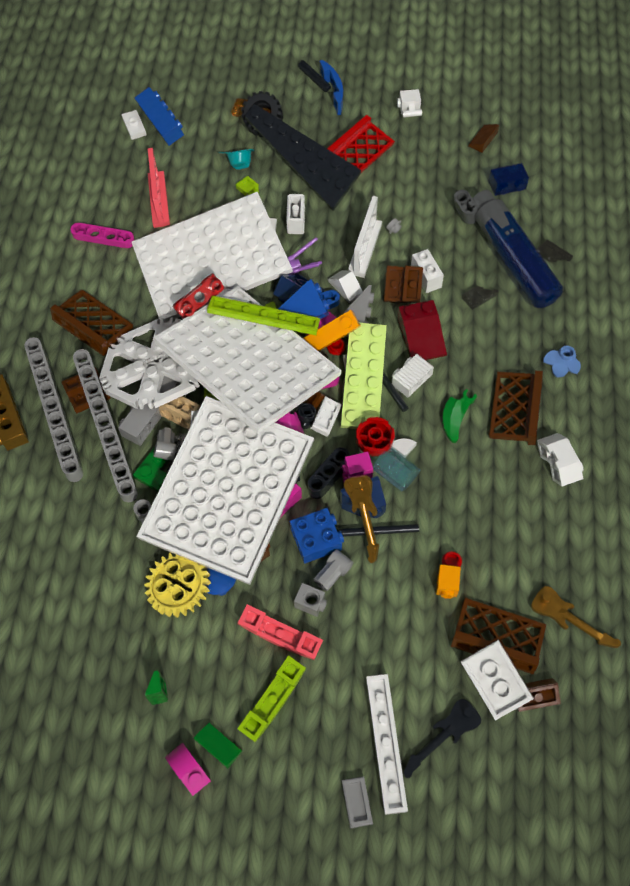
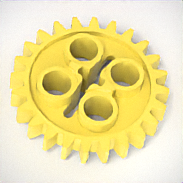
[144,552,211,618]

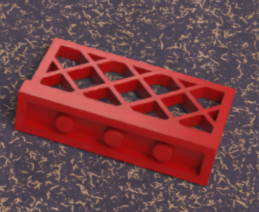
[327,115,395,173]

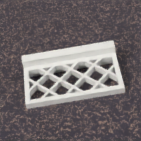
[348,196,382,278]

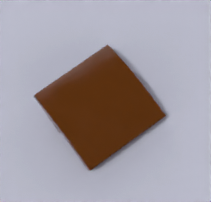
[384,265,423,303]
[61,367,111,414]

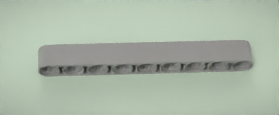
[24,337,83,482]
[73,349,138,503]

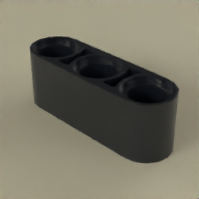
[308,447,350,499]

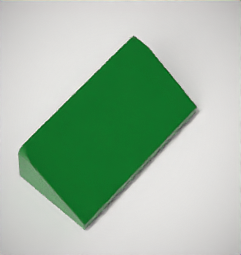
[145,670,168,705]
[193,723,242,769]

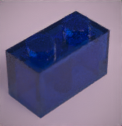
[489,163,529,196]

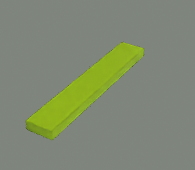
[207,296,320,335]

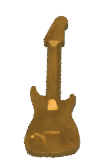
[344,475,379,563]
[531,586,621,648]

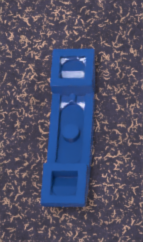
[320,60,343,115]

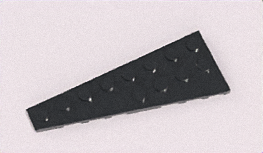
[245,104,361,211]

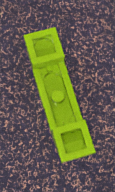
[237,655,306,742]

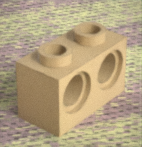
[159,396,201,430]

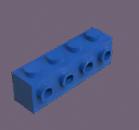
[134,87,184,146]

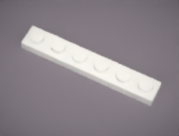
[366,674,408,815]

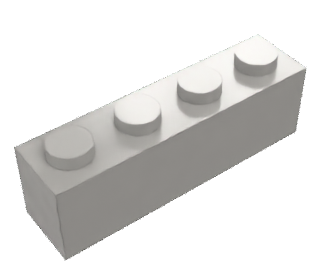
[118,376,180,446]

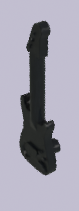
[404,699,482,779]

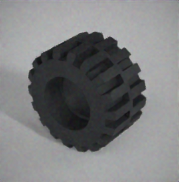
[241,91,284,138]

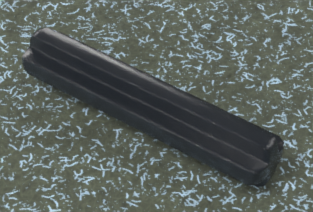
[298,60,331,92]

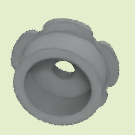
[386,218,402,234]

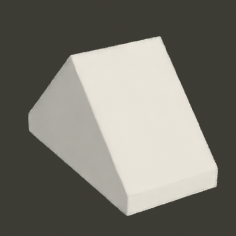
[328,270,363,303]

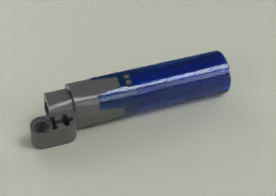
[454,190,564,308]

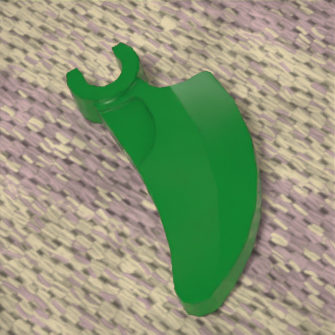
[442,389,477,443]

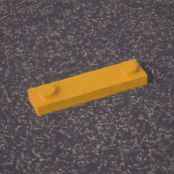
[303,310,361,351]

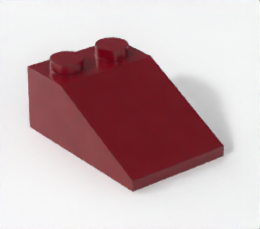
[397,300,447,360]

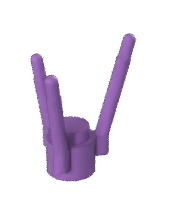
[287,237,322,274]

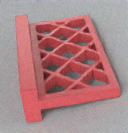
[148,148,170,228]

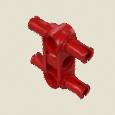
[172,273,225,319]

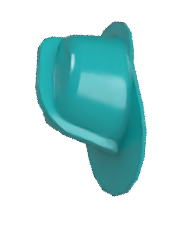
[218,149,254,170]

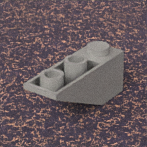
[344,285,374,337]

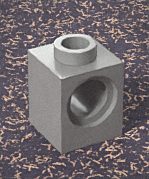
[294,583,327,617]

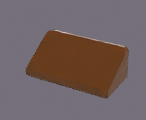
[468,124,499,153]
[517,678,561,712]

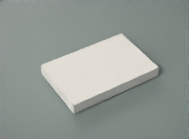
[461,640,534,720]

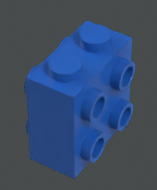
[290,508,344,564]

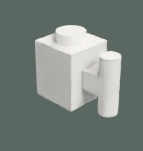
[397,89,422,117]

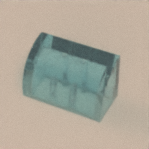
[373,448,421,492]

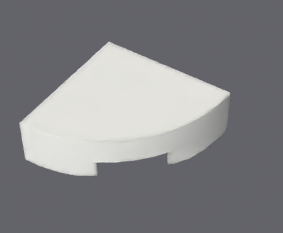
[391,438,417,459]

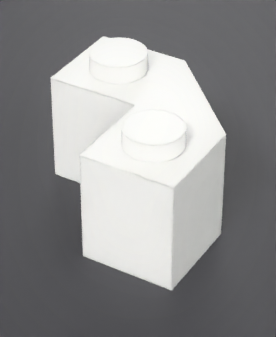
[537,433,583,486]

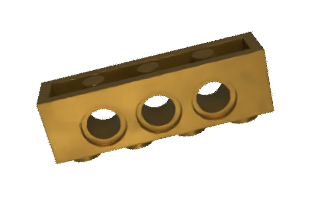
[0,374,29,451]

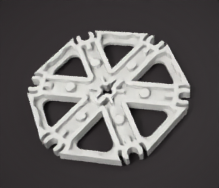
[99,317,200,409]

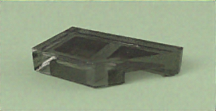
[536,239,573,262]
[462,286,499,310]

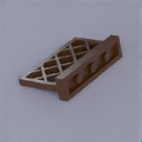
[50,290,133,356]
[489,370,543,445]
[451,598,546,674]

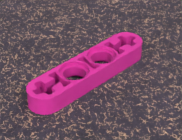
[70,223,135,248]

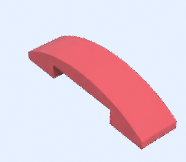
[238,604,323,660]

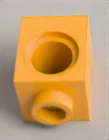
[436,565,461,599]

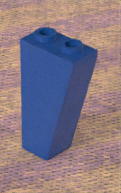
[278,279,330,332]

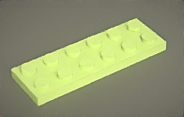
[341,323,387,429]

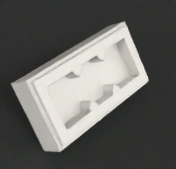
[121,110,147,140]
[310,396,342,437]

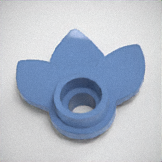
[543,346,581,377]

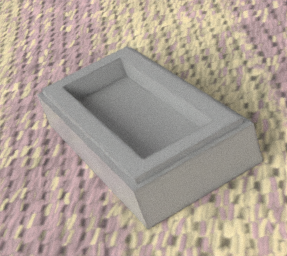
[342,776,373,829]

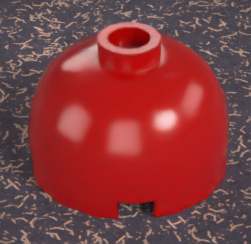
[356,417,395,456]

